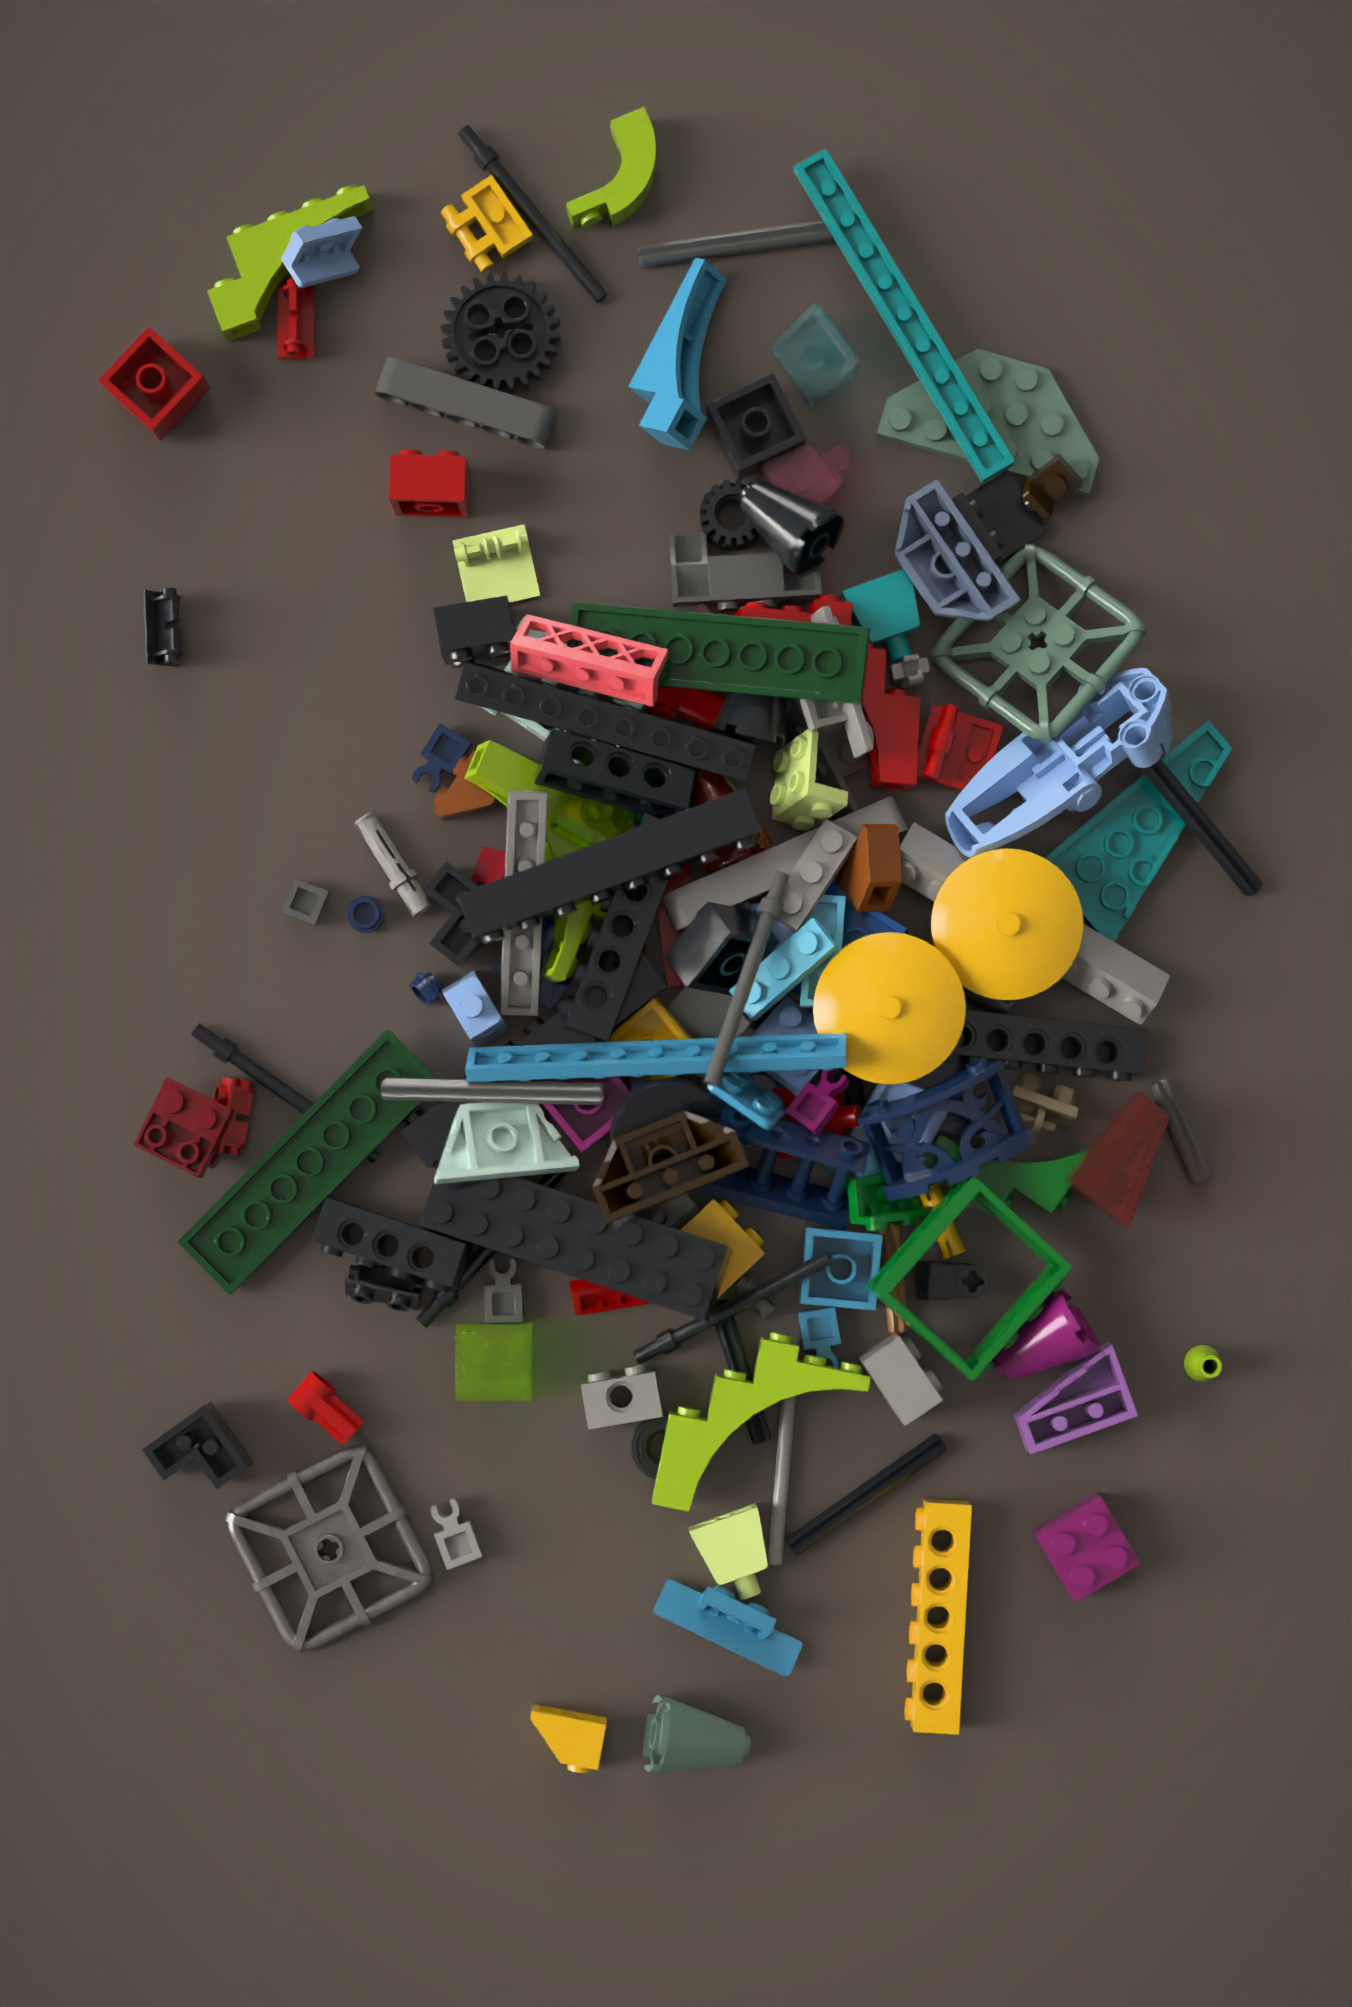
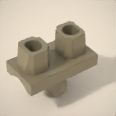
[1011,1073,1079,1137]

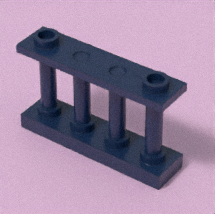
[700,1105,871,1231]

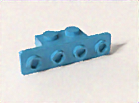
[653,1579,803,1677]

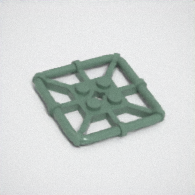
[931,543,1147,744]

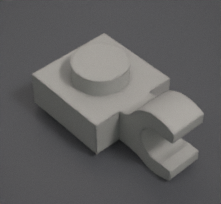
[888,653,930,689]

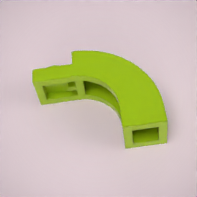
[566,107,656,228]

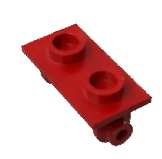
[278,278,315,359]
[213,1077,255,1155]

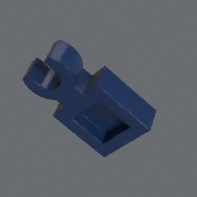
[412,723,472,794]

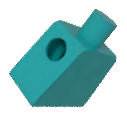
[841,569,920,663]

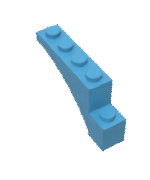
[628,258,727,450]

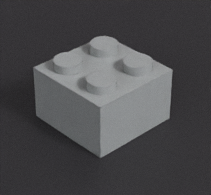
[857,1333,943,1426]

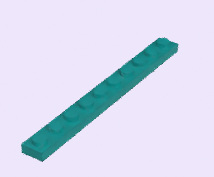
[793,148,1015,483]

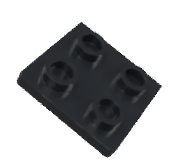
[951,470,1047,564]

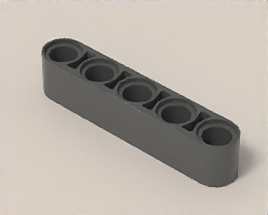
[374,357,557,449]

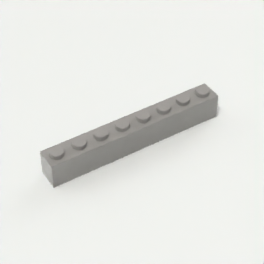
[900,822,1170,1025]

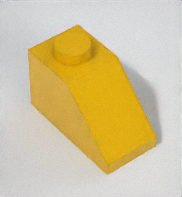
[530,1704,607,1773]

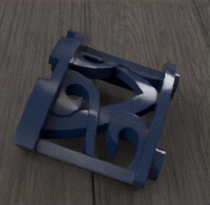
[856,1058,1037,1201]

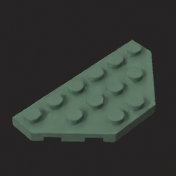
[876,349,1099,497]

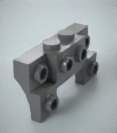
[669,532,822,613]

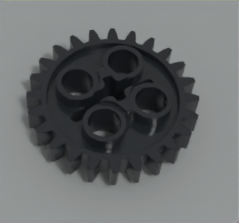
[441,272,561,393]

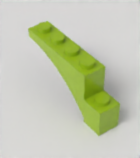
[207,185,373,342]

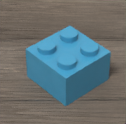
[798,1227,882,1311]

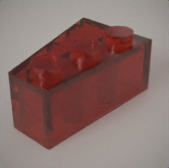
[1063,1091,1170,1228]

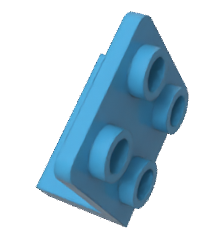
[707,1072,787,1148]

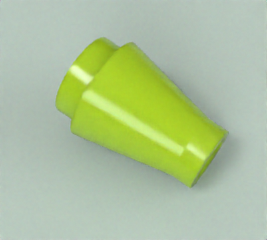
[1184,1345,1222,1382]

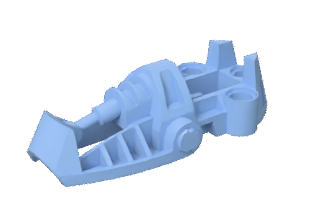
[945,668,1172,858]

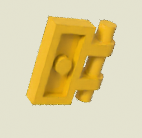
[441,175,533,273]

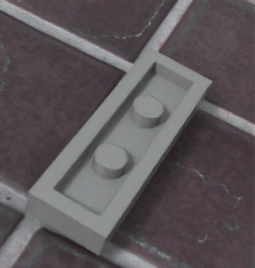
[776,819,858,932]

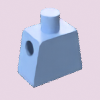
[443,970,511,1047]

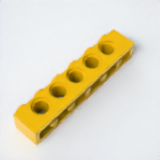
[904,1498,972,1735]

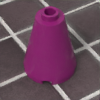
[992,1287,1101,1381]

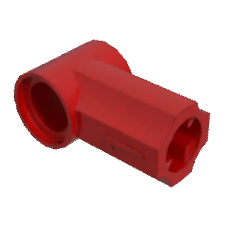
[647,687,724,729]
[287,1371,365,1446]

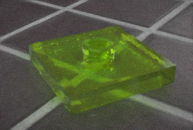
[550,761,636,847]

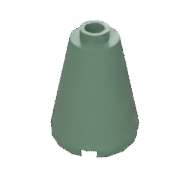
[643,1695,751,1774]

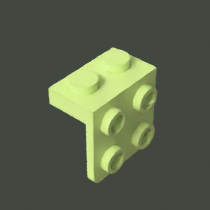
[770,729,848,831]

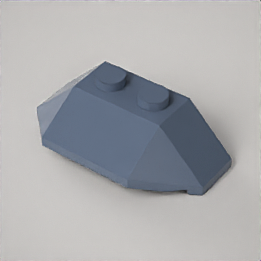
[894,479,1020,622]

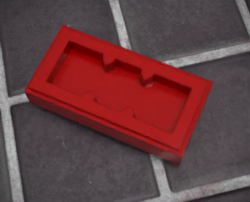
[569,1280,650,1316]

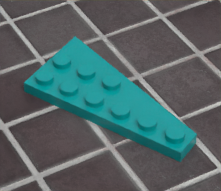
[1045,720,1232,942]

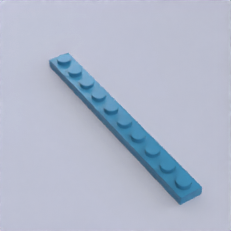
[465,1033,847,1083]

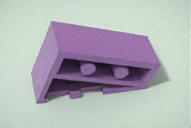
[1013,1341,1138,1454]

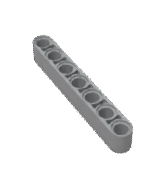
[661,796,908,932]

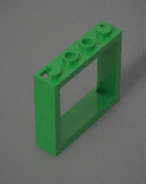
[865,1176,1072,1381]

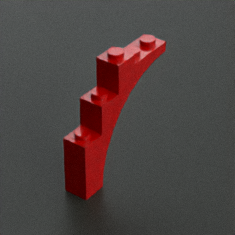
[734,595,920,791]

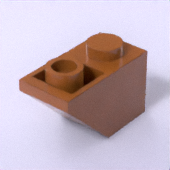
[433,750,499,821]
[839,824,902,912]

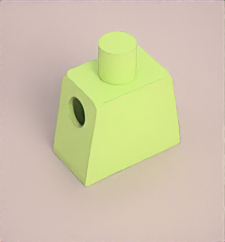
[689,1503,768,1600]

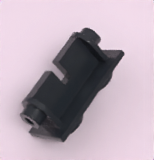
[143,588,183,667]
[345,1264,424,1312]

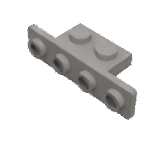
[799,606,874,758]

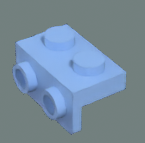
[281,216,362,288]

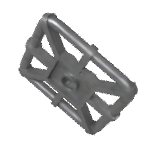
[225,1443,435,1654]

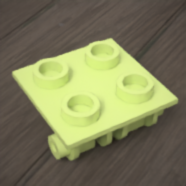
[453,524,541,603]

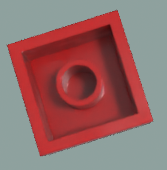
[98,326,210,441]
[389,449,471,518]

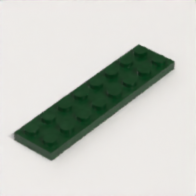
[568,602,871,705]
[178,1029,439,1295]

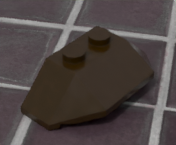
[592,1111,749,1224]

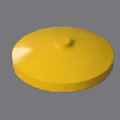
[931,849,1083,1000]
[813,932,966,1084]

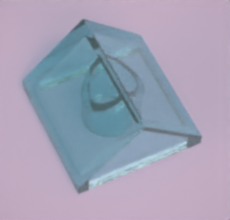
[769,302,860,407]

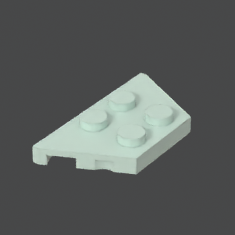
[434,1102,580,1184]

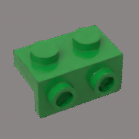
[847,1169,932,1231]

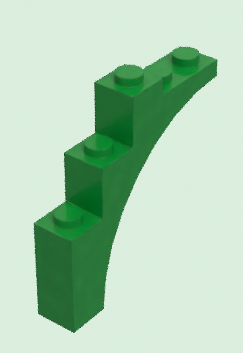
[924,1100,1162,1218]

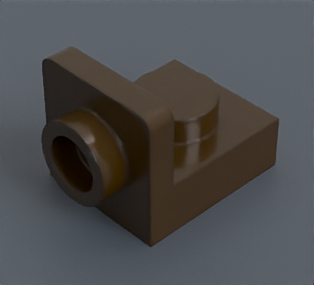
[1022,454,1083,521]

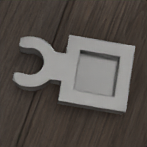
[431,1497,483,1570]

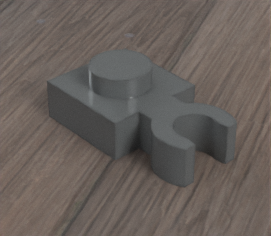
[484,1258,524,1323]

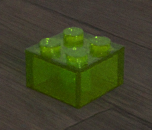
[455,1322,534,1401]

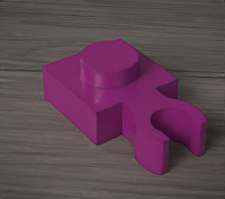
[785,1069,849,1136]

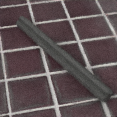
[638,220,835,268]
[381,1078,605,1105]

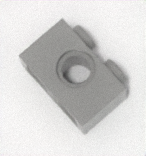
[581,1364,663,1430]

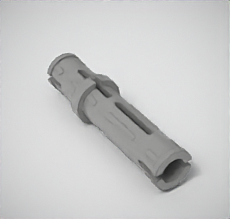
[354,811,433,917]

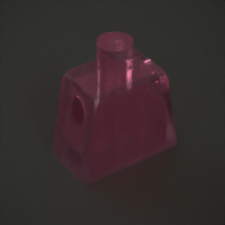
[760,441,853,506]

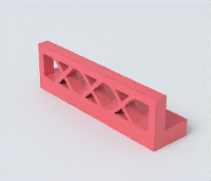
[510,614,668,707]

